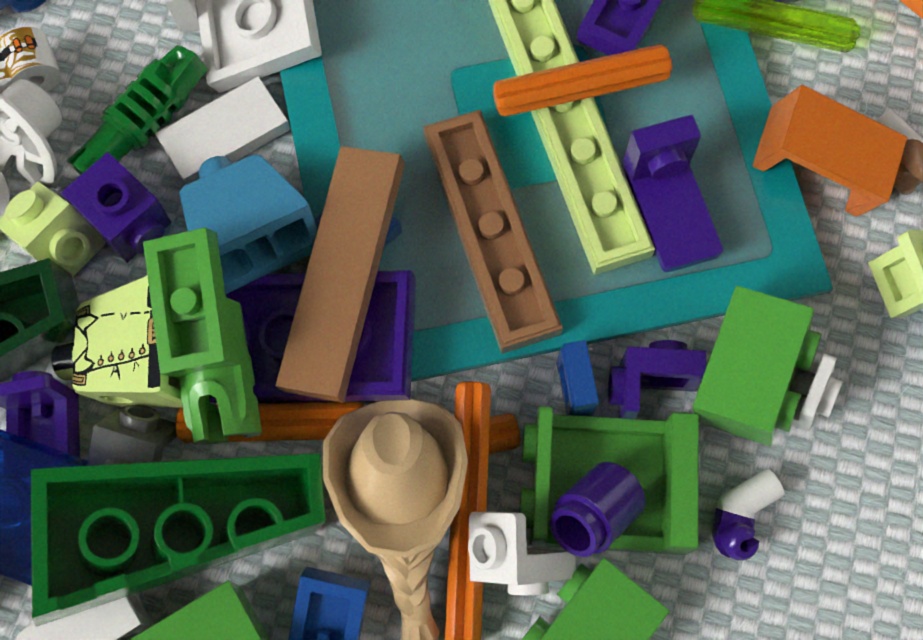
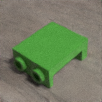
[519,406,699,555]

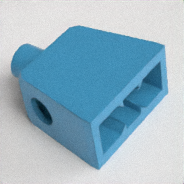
[179,155,318,294]

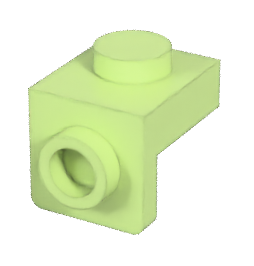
[0,181,106,278]
[868,230,923,318]

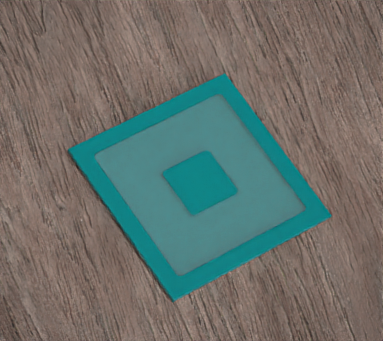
[280,0,833,382]

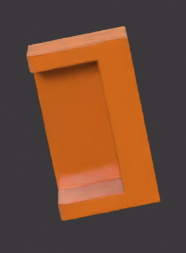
[752,84,907,217]

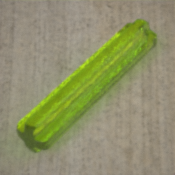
[692,0,861,53]

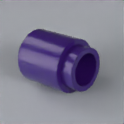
[550,462,646,557]

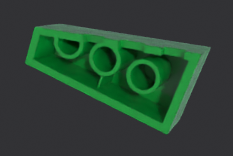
[31,453,326,627]

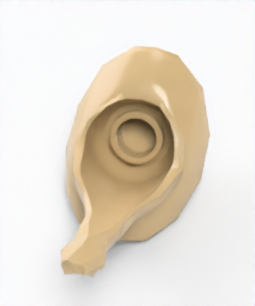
[323,399,468,640]

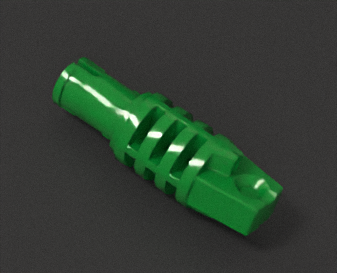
[67,45,208,175]

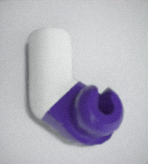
[712,468,785,561]

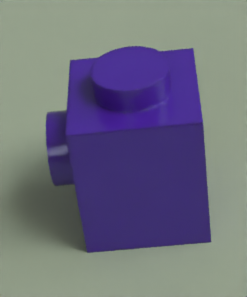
[61,152,172,263]

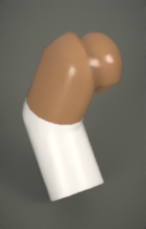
[876,108,923,195]

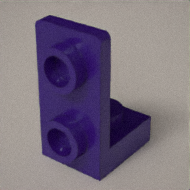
[622,114,723,273]

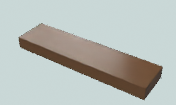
[423,109,563,354]
[275,146,405,403]

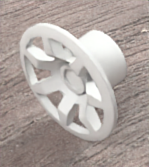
[0,79,62,188]

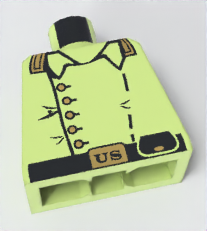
[51,276,183,408]

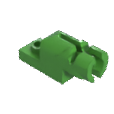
[143,227,262,445]

